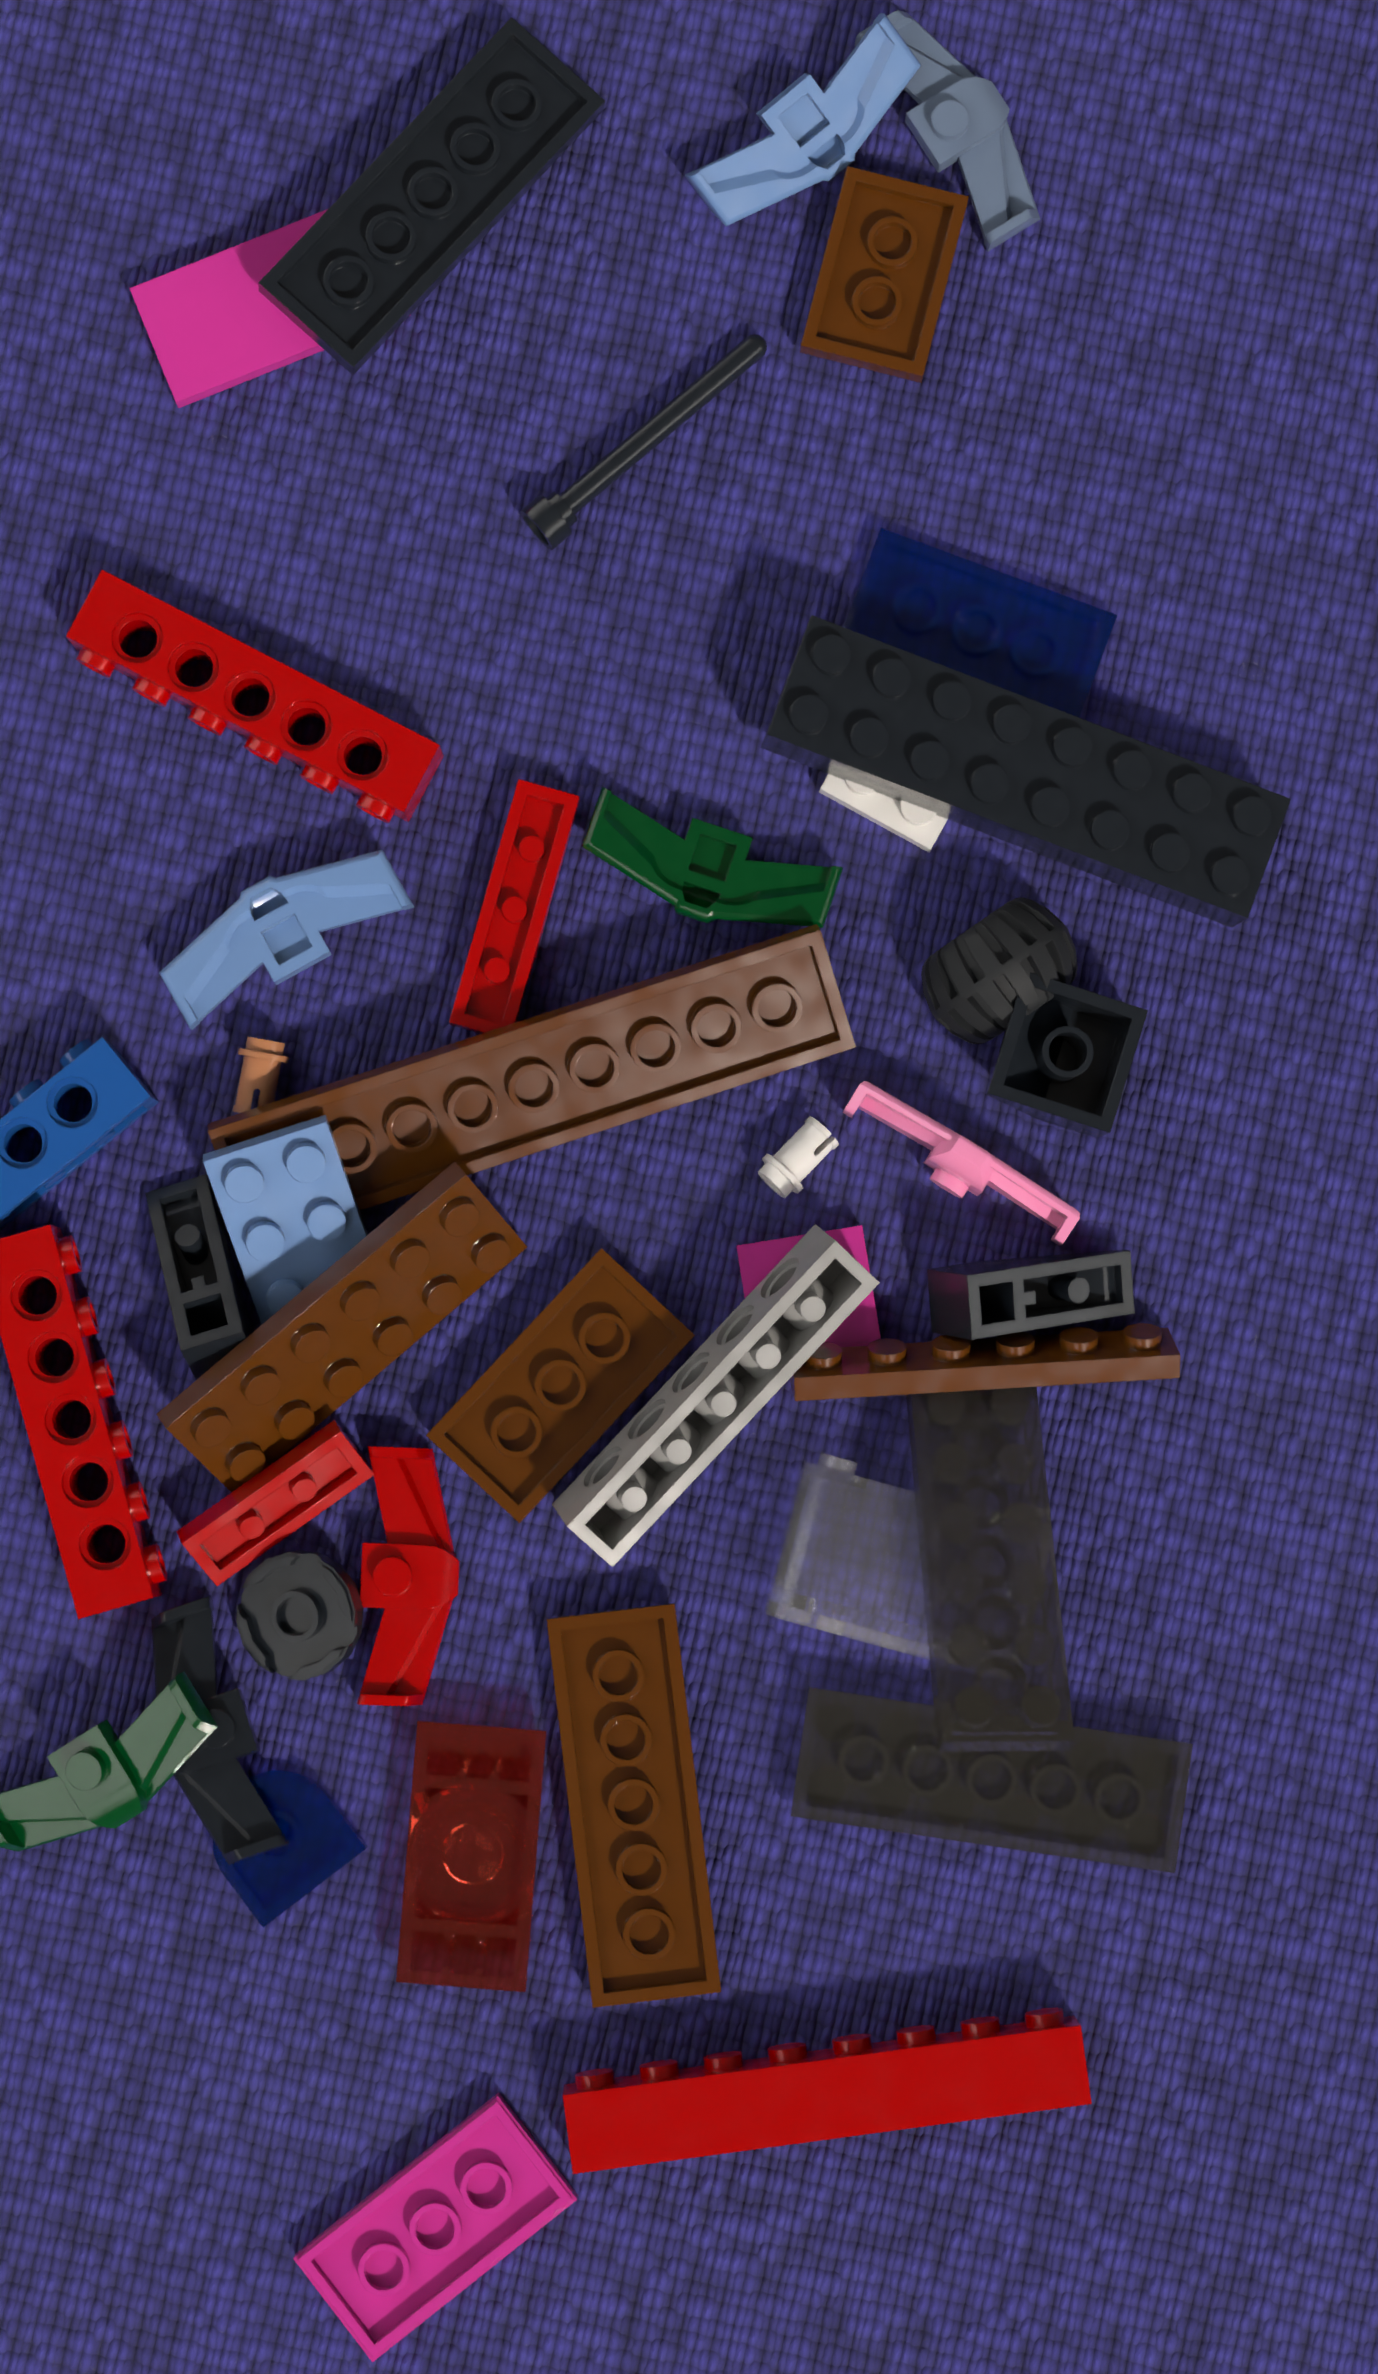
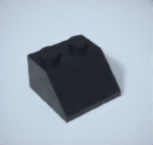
[986,972,1148,1139]

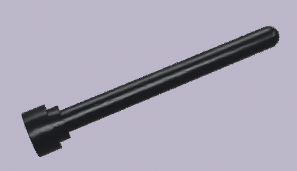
[520,334,767,550]

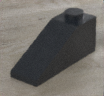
[145,1174,253,1380]
[927,1249,1135,1340]

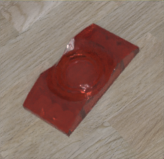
[396,1720,547,1992]

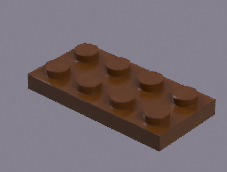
[426,1248,695,1523]

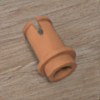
[232,1037,289,1113]

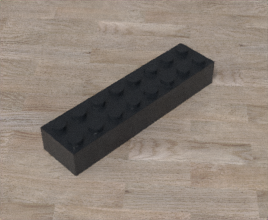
[760,615,1291,928]

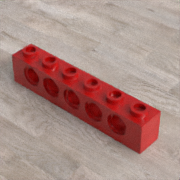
[66,570,444,823]
[0,1224,167,1619]

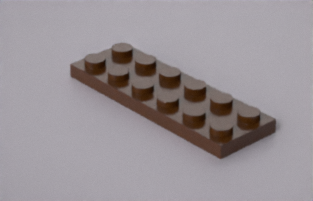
[156,1161,527,1492]
[547,1603,721,2008]

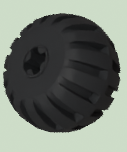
[921,897,1078,1044]

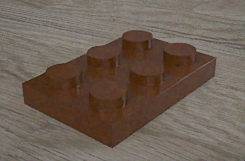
[800,166,969,383]

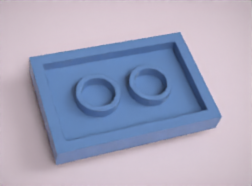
[203,1115,368,1325]

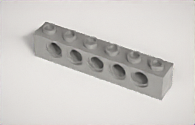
[552,1224,880,1567]

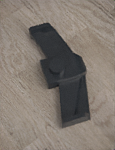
[151,1597,290,1865]

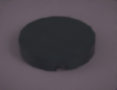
[236,1550,363,1680]

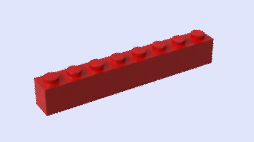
[563,2008,1092,2174]

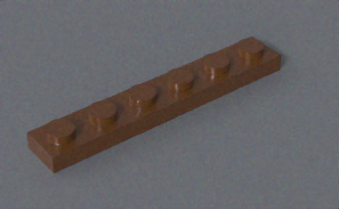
[790,1323,1180,1401]

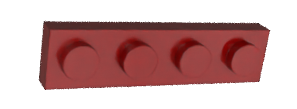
[449,779,580,1034]

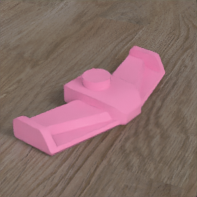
[843,1081,1080,1246]

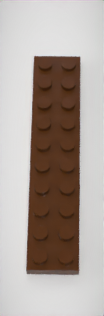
[208,924,856,1211]

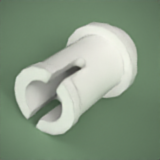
[758,1116,839,1198]

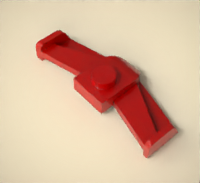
[357,1446,460,1706]

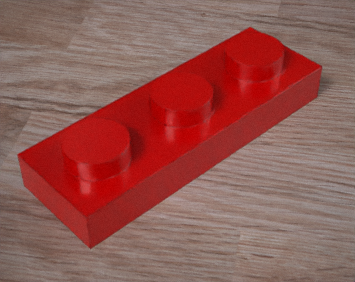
[176,1420,374,1586]

